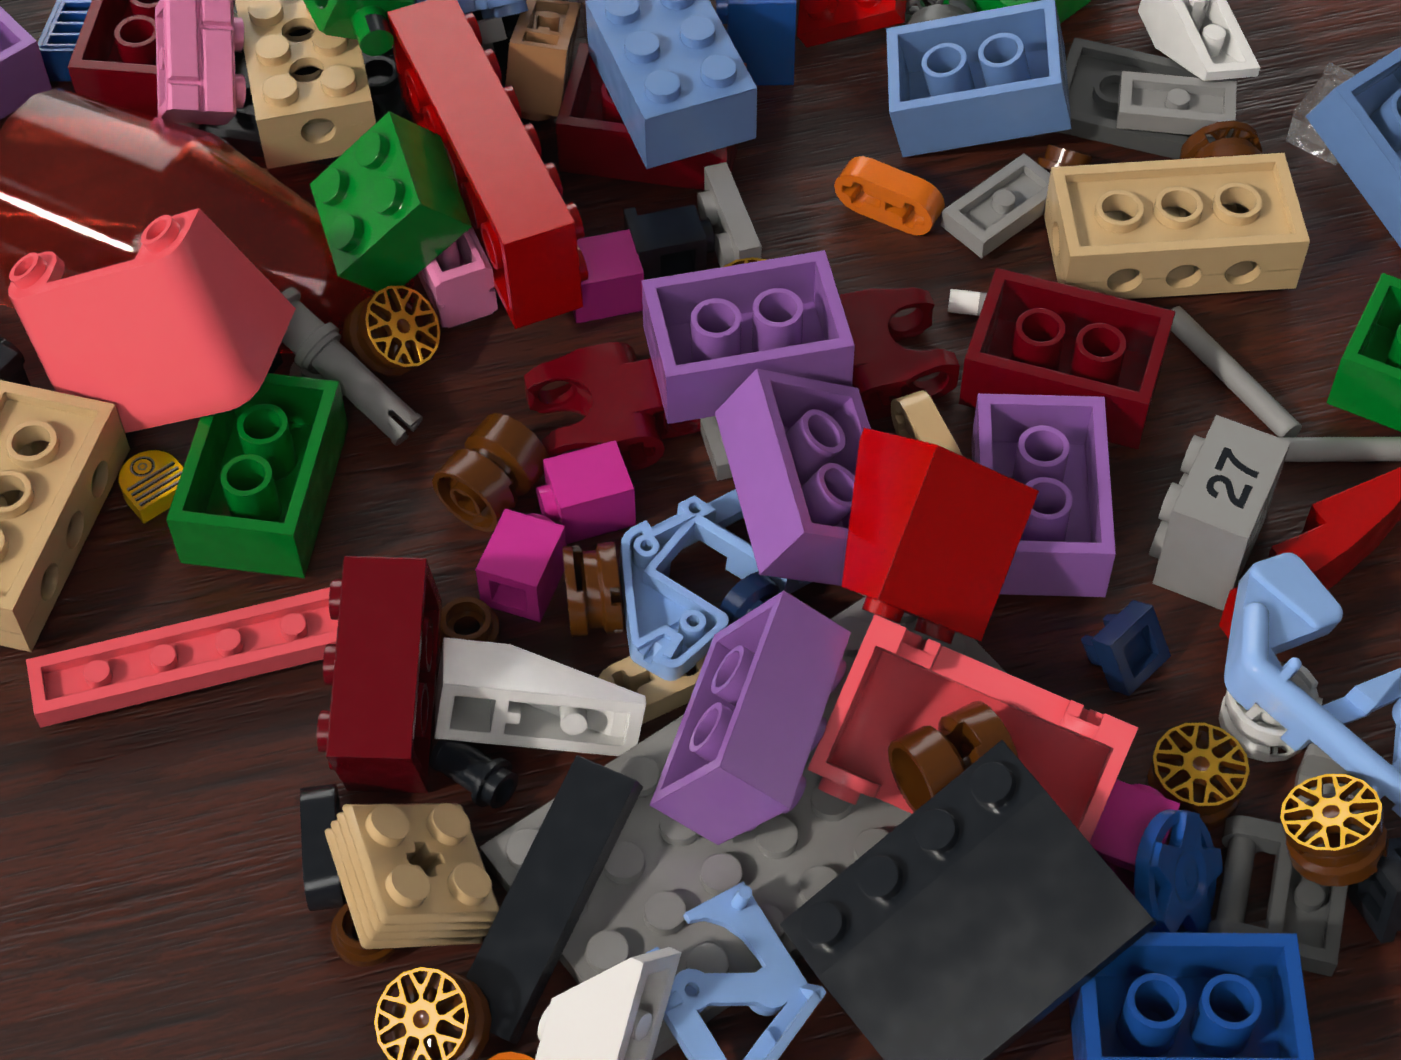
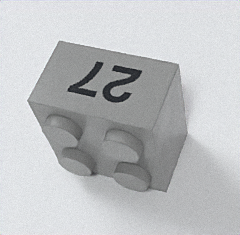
[1149,415,1291,611]

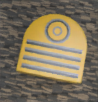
[118,450,183,524]

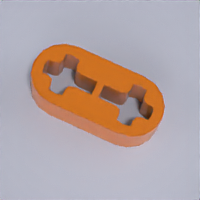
[834,156,945,236]

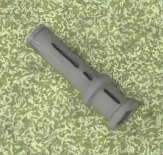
[282,287,423,446]

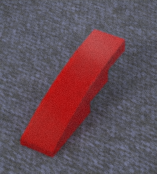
[1219,467,1401,639]

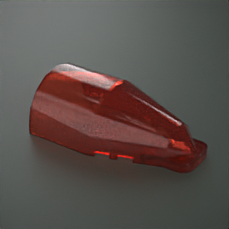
[0,88,415,353]

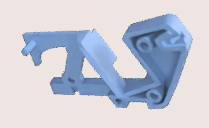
[619,489,811,681]
[1224,553,1401,817]
[646,881,827,1060]

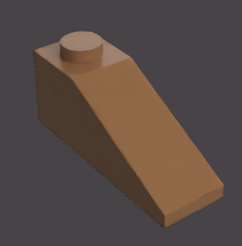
[505,0,581,121]

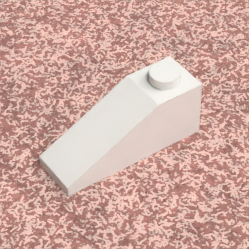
[1138,0,1260,81]
[434,637,646,756]

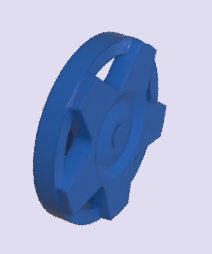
[1134,809,1223,933]

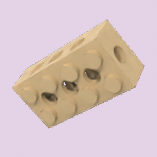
[235,0,376,169]
[1044,153,1310,299]
[0,380,130,652]

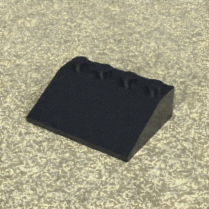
[780,740,1157,1060]

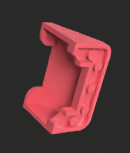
[8,208,296,433]
[807,614,1138,842]

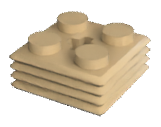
[325,803,499,949]

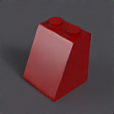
[842,428,1039,644]

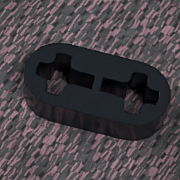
[300,783,346,911]

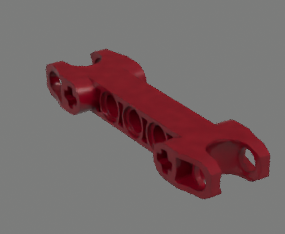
[524,287,960,472]

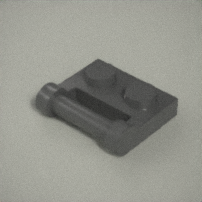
[1206,815,1348,977]

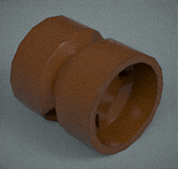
[432,413,550,532]
[888,701,1019,812]

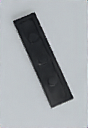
[466,755,643,1045]

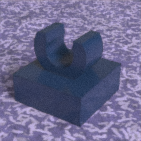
[1081,600,1171,696]

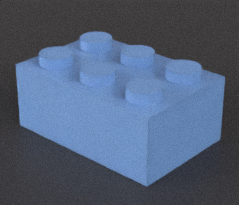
[585,0,757,169]
[886,0,1072,157]
[1305,47,1401,248]

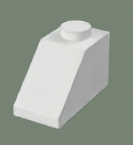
[535,947,682,1060]

